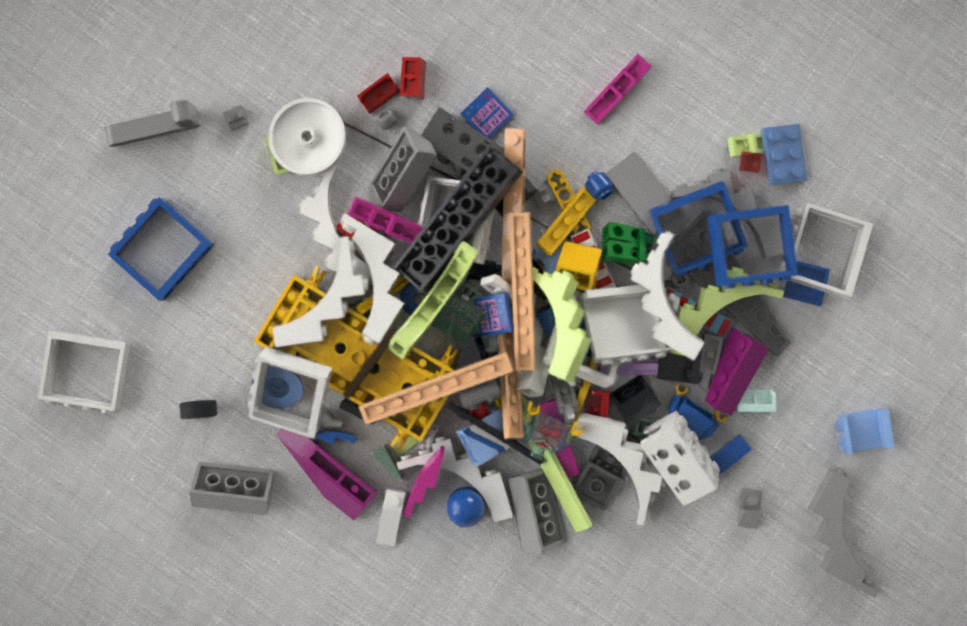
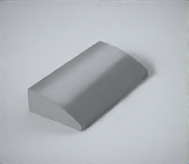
[606,152,681,235]

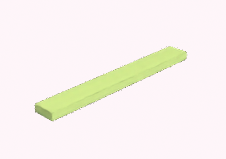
[521,393,593,532]

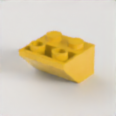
[556,241,603,291]

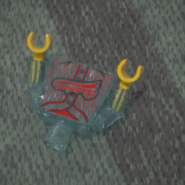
[523,401,584,460]

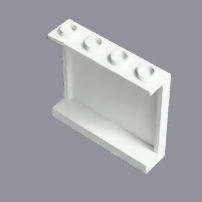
[580,285,673,366]

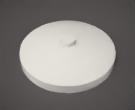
[268,98,346,176]

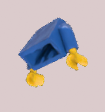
[668,384,727,440]

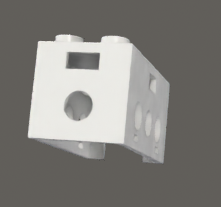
[640,411,720,506]

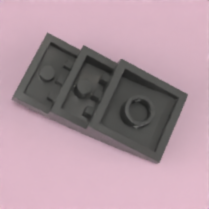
[573,433,642,511]

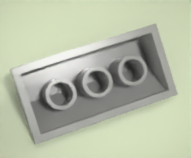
[370,125,437,213]
[189,462,274,515]
[508,469,567,553]

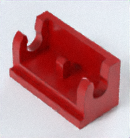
[400,57,426,100]
[357,73,400,114]
[585,389,610,418]

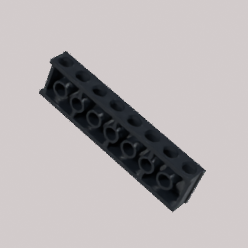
[392,146,523,294]

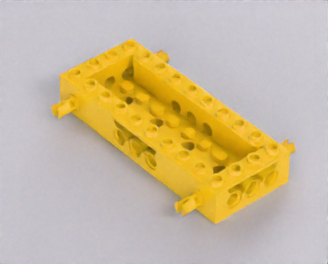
[253,265,460,451]

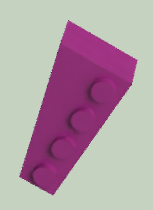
[705,327,769,416]

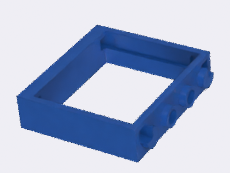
[648,181,749,277]
[107,197,215,301]
[707,205,798,289]

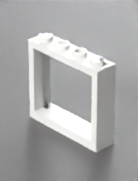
[414,176,494,264]
[780,203,873,299]
[542,290,621,389]
[38,330,131,414]
[247,346,332,439]

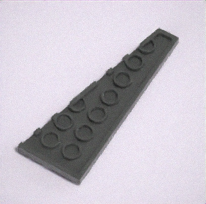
[669,210,790,356]

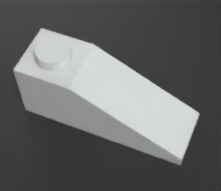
[376,486,407,547]

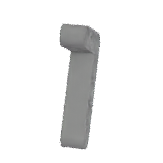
[104,100,201,147]

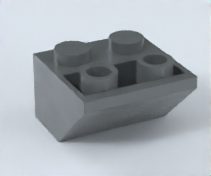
[458,378,501,410]

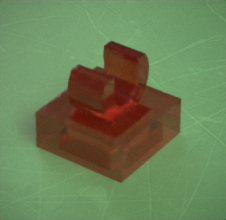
[739,151,762,174]

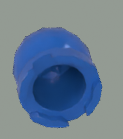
[447,486,485,528]

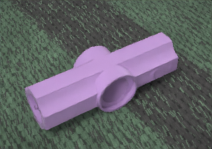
[599,358,658,376]

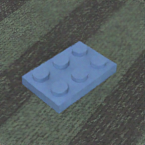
[761,124,807,186]

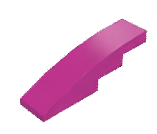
[584,53,652,125]
[347,196,424,244]
[539,399,580,478]
[403,446,445,517]

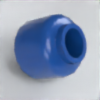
[585,171,614,201]

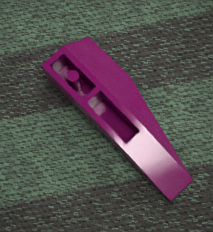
[276,428,378,520]

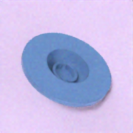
[251,365,303,408]

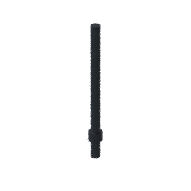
[445,401,544,465]

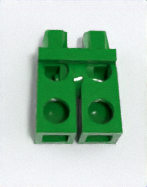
[601,221,654,267]

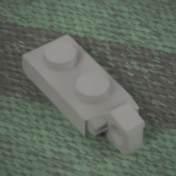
[698,334,723,388]
[551,376,578,425]

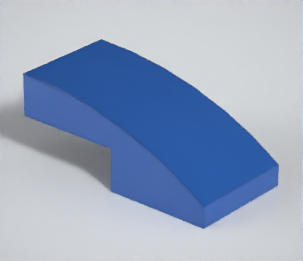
[315,430,358,444]
[709,434,752,474]

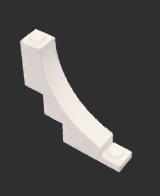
[340,213,404,346]

